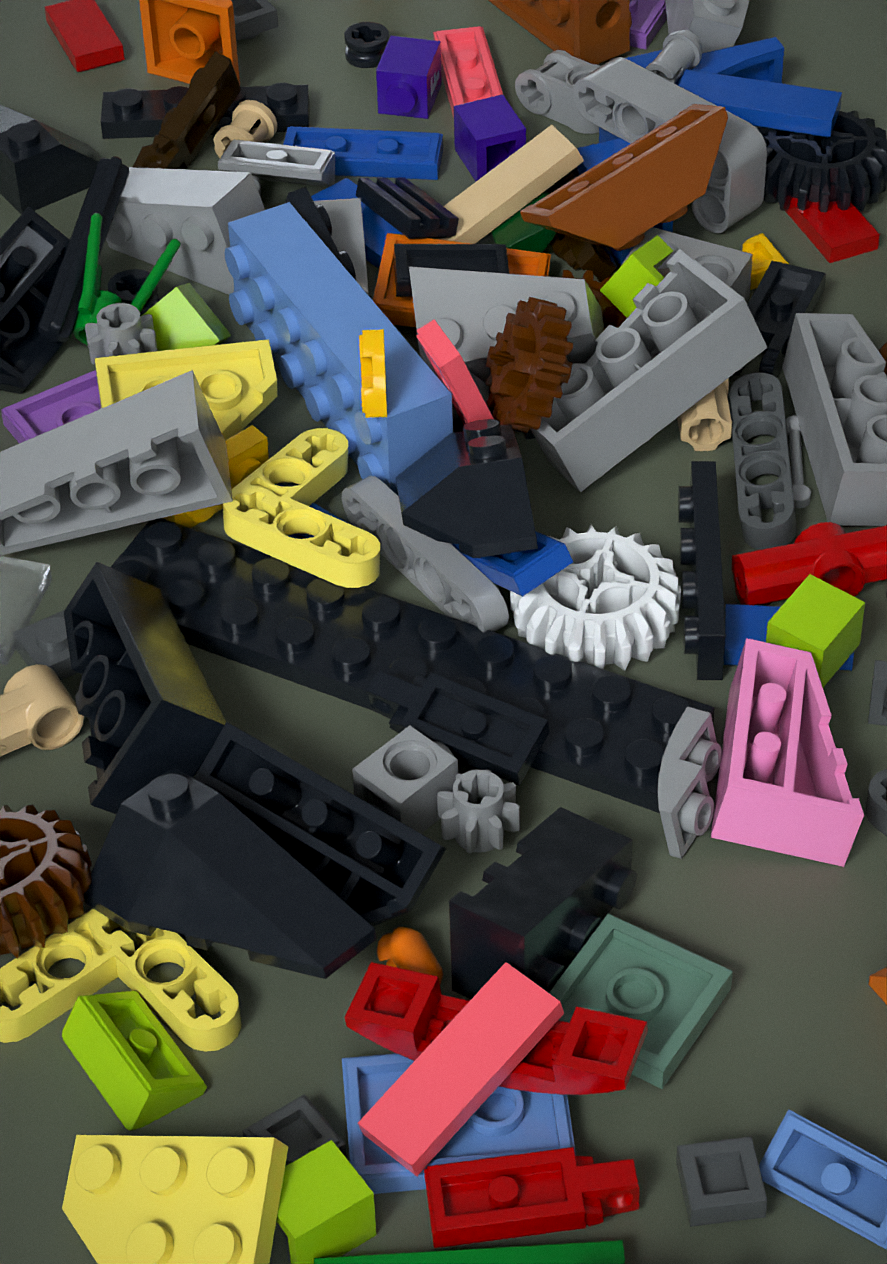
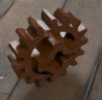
[486,297,573,432]

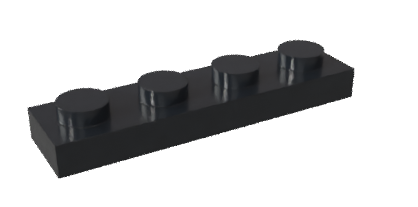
[100,83,309,139]
[678,461,726,680]

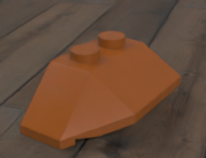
[520,104,728,251]

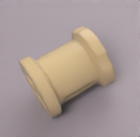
[213,100,278,158]

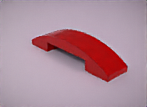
[344,962,648,1095]

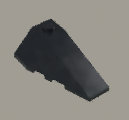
[0,105,102,214]
[83,767,377,979]

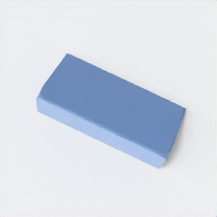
[759,1109,887,1250]

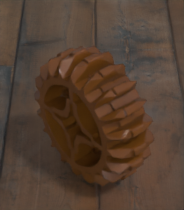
[0,804,92,959]

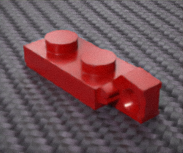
[424,1147,640,1248]

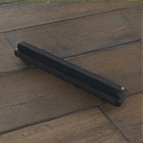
[38,156,129,344]

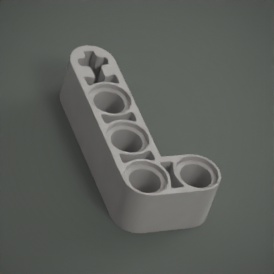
[572,57,767,234]

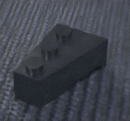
[449,807,637,999]

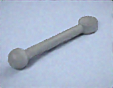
[786,415,811,508]

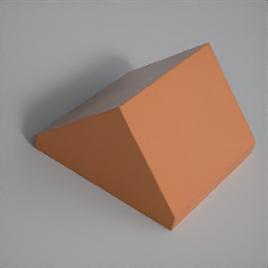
[139,0,240,85]

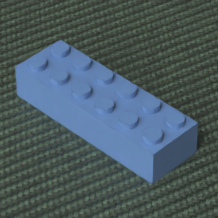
[224,202,453,495]

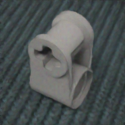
[515,50,601,134]

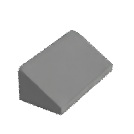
[218,139,335,187]

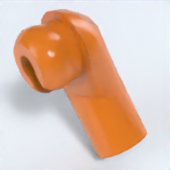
[377,927,443,984]

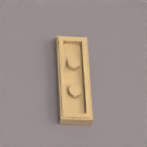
[433,125,584,244]

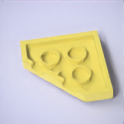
[95,339,278,441]
[62,1135,288,1264]

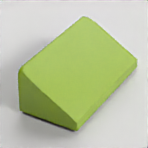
[62,991,207,1131]

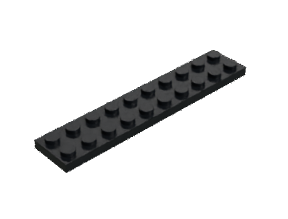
[111,518,715,813]

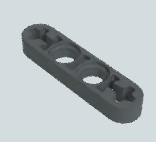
[729,373,797,550]

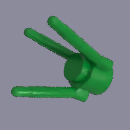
[73,213,181,345]

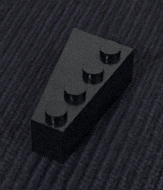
[64,562,226,814]

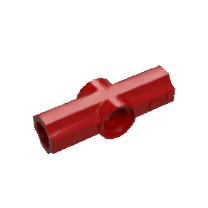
[731,522,887,605]

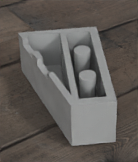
[106,167,265,295]
[409,267,604,384]

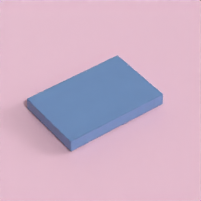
[342,1053,576,1194]

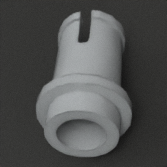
[645,30,702,84]

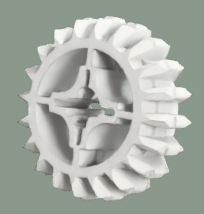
[510,524,681,671]

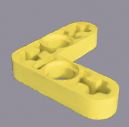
[223,428,380,588]
[0,909,241,1052]

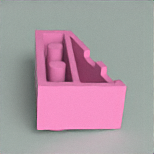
[711,638,864,867]

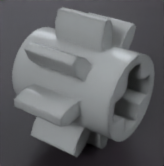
[85,303,158,364]
[437,769,520,853]

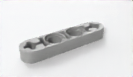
[341,476,509,633]

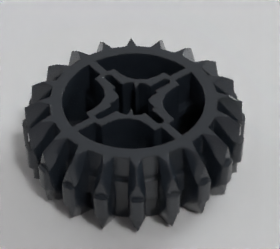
[757,110,887,212]

